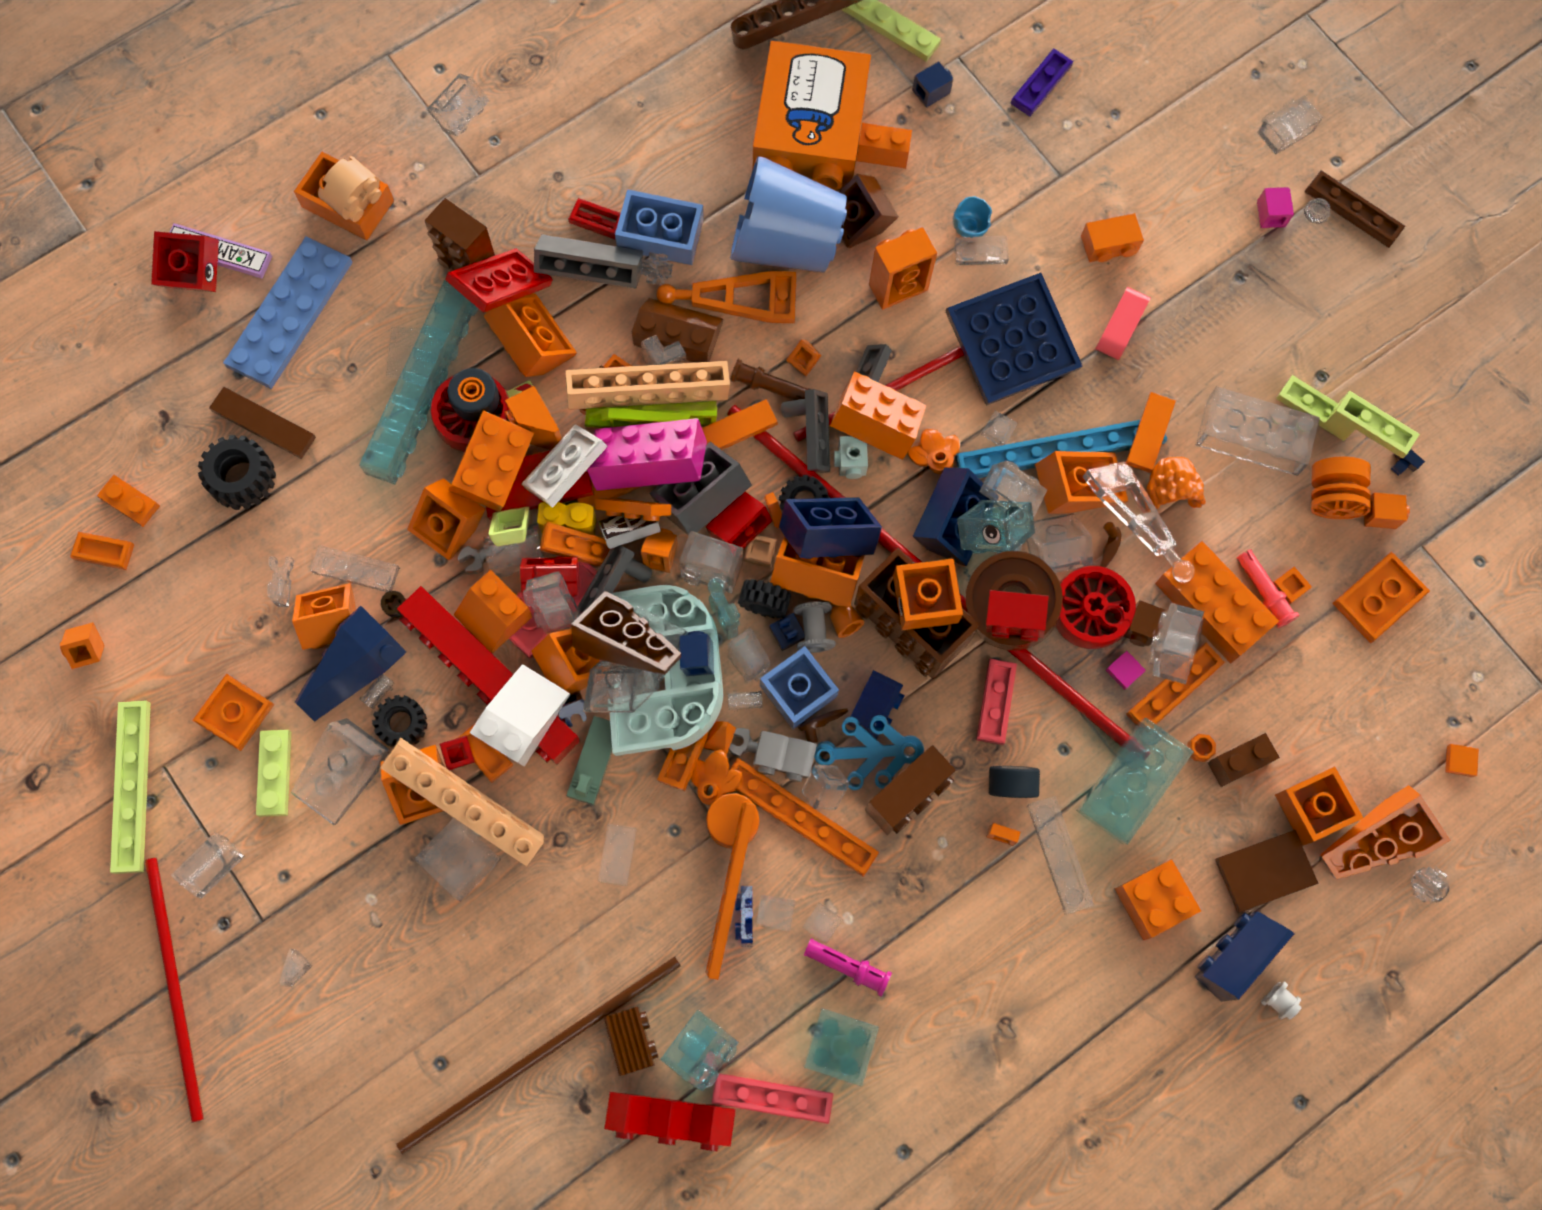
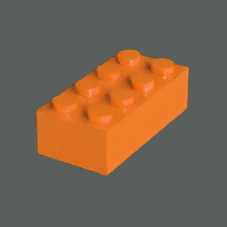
[1155,541,1279,664]

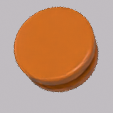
[706,793,759,849]

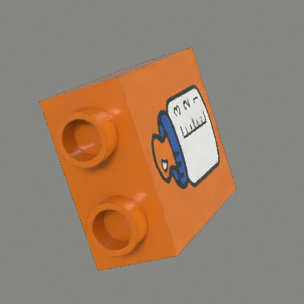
[752,40,871,191]

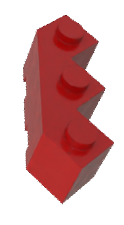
[604,1092,736,1151]

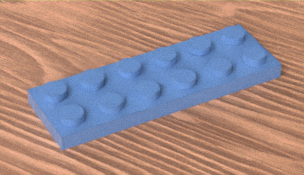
[223,236,353,389]

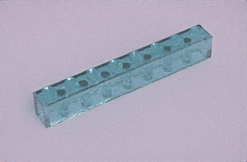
[359,280,478,485]

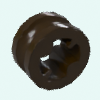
[380,591,406,618]

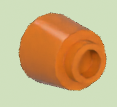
[830,605,865,638]

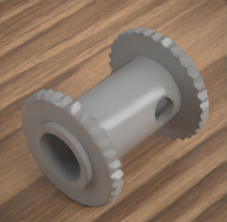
[794,602,836,653]

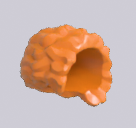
[1147,457,1206,513]

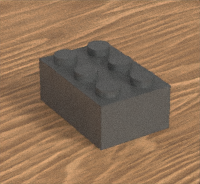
[649,442,752,537]

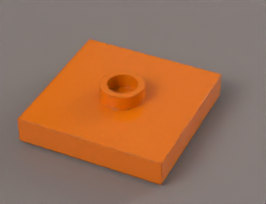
[193,674,275,751]

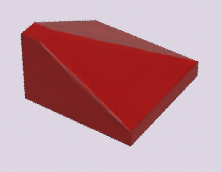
[439,735,475,771]

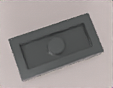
[856,344,892,382]

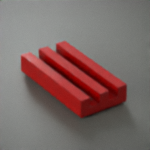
[568,198,621,240]

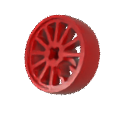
[431,376,509,452]
[1055,566,1136,649]

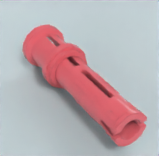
[1236,549,1300,628]

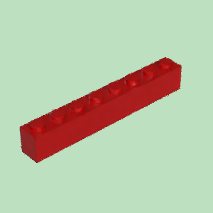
[397,586,580,765]

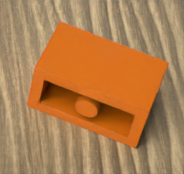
[857,123,912,169]
[1081,213,1144,262]

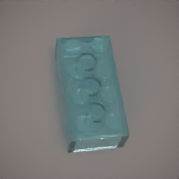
[1076,718,1194,845]

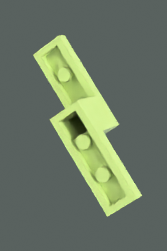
[1276,375,1420,458]

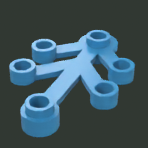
[814,715,924,790]

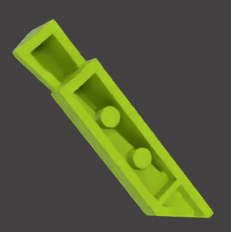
[585,401,717,428]

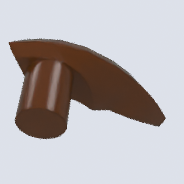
[1100,522,1122,568]
[798,708,848,743]

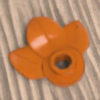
[907,428,960,474]
[690,749,742,806]

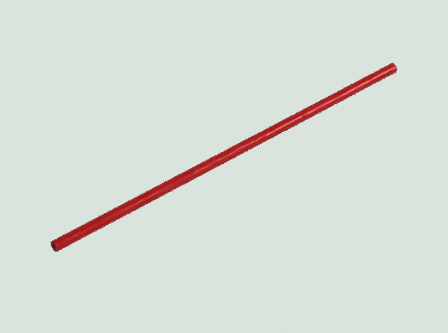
[727,405,1150,763]

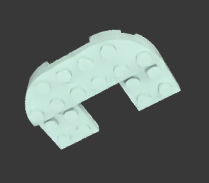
[609,585,723,756]

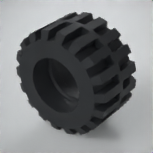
[198,435,276,510]

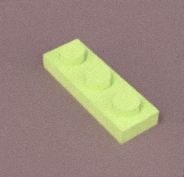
[256,730,292,817]

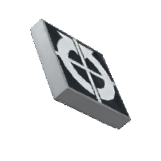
[598,513,661,549]

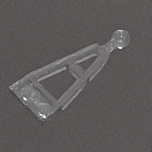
[1083,462,1195,583]

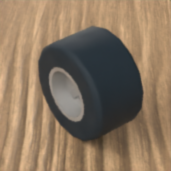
[989,766,1040,798]

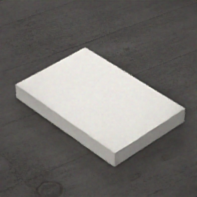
[522,424,607,508]

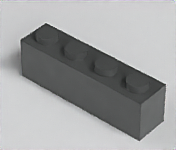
[534,234,643,289]

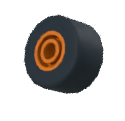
[447,368,499,422]

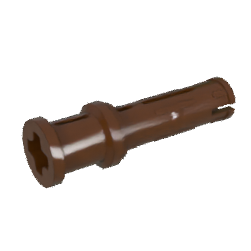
[730,359,811,400]

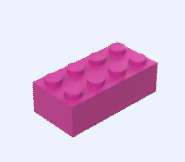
[587,418,707,490]

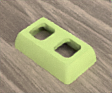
[488,507,530,547]

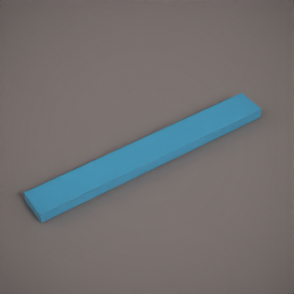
[955,420,1167,478]

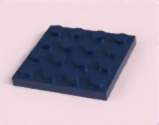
[945,272,1083,406]

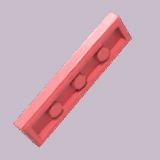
[711,1073,834,1124]

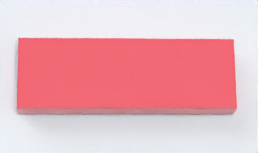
[976,659,1017,745]

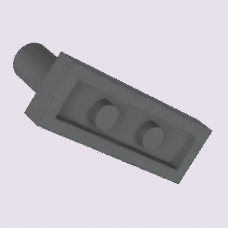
[781,389,830,473]
[574,545,652,616]

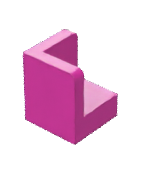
[1257,187,1294,228]

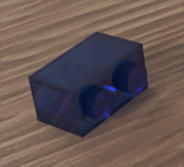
[847,670,905,739]

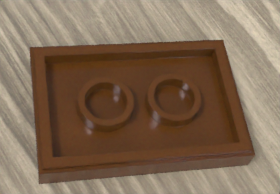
[1215,830,1319,913]

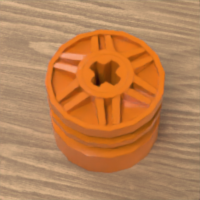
[1311,456,1371,519]

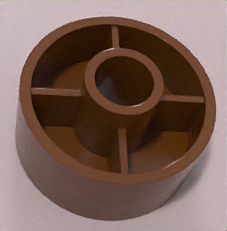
[966,551,1063,651]

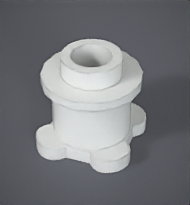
[1261,981,1301,1020]

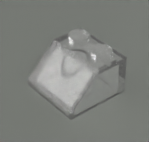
[1022,513,1093,574]
[583,660,660,712]

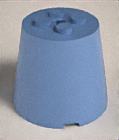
[730,156,847,273]

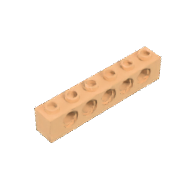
[566,361,730,410]
[380,738,544,867]

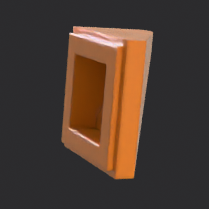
[786,339,822,376]
[703,721,736,754]

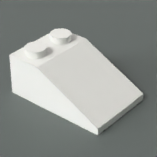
[470,664,570,767]

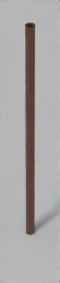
[396,956,681,1154]

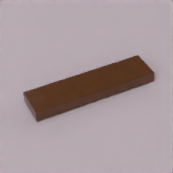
[1305,170,1406,248]
[209,387,316,459]

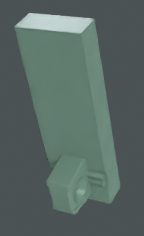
[566,716,612,805]

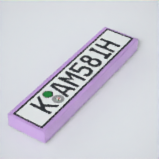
[170,223,272,279]

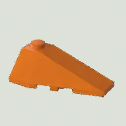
[1320,785,1451,879]

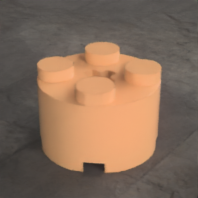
[318,157,382,222]

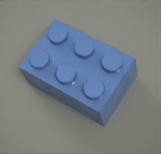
[615,189,704,265]

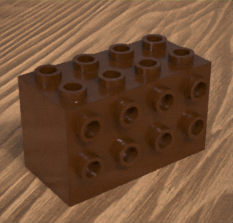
[854,548,980,679]

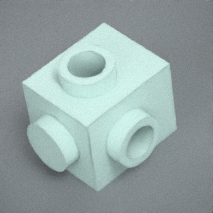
[834,436,868,479]

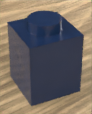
[912,61,954,108]
[680,631,714,677]

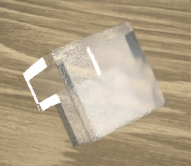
[641,335,686,365]

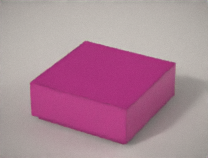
[1106,651,1146,690]

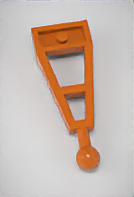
[656,271,797,323]

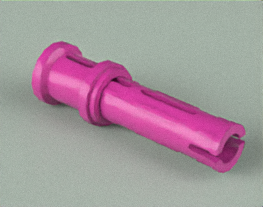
[804,938,892,997]

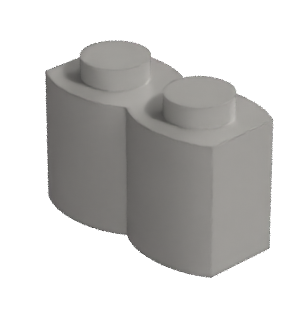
[753,731,817,782]

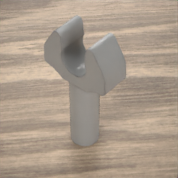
[458,542,506,574]
[729,728,758,757]

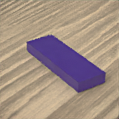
[1010,48,1074,117]

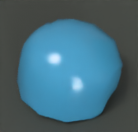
[953,196,992,239]

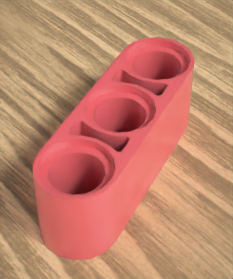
[1095,286,1151,361]

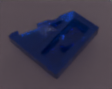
[735,886,753,947]

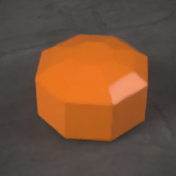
[1187,734,1216,762]

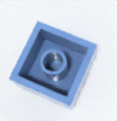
[760,646,839,729]

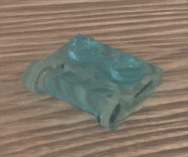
[708,578,740,640]

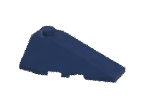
[295,606,407,722]

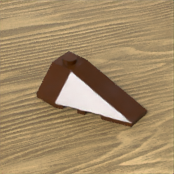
[571,591,681,675]

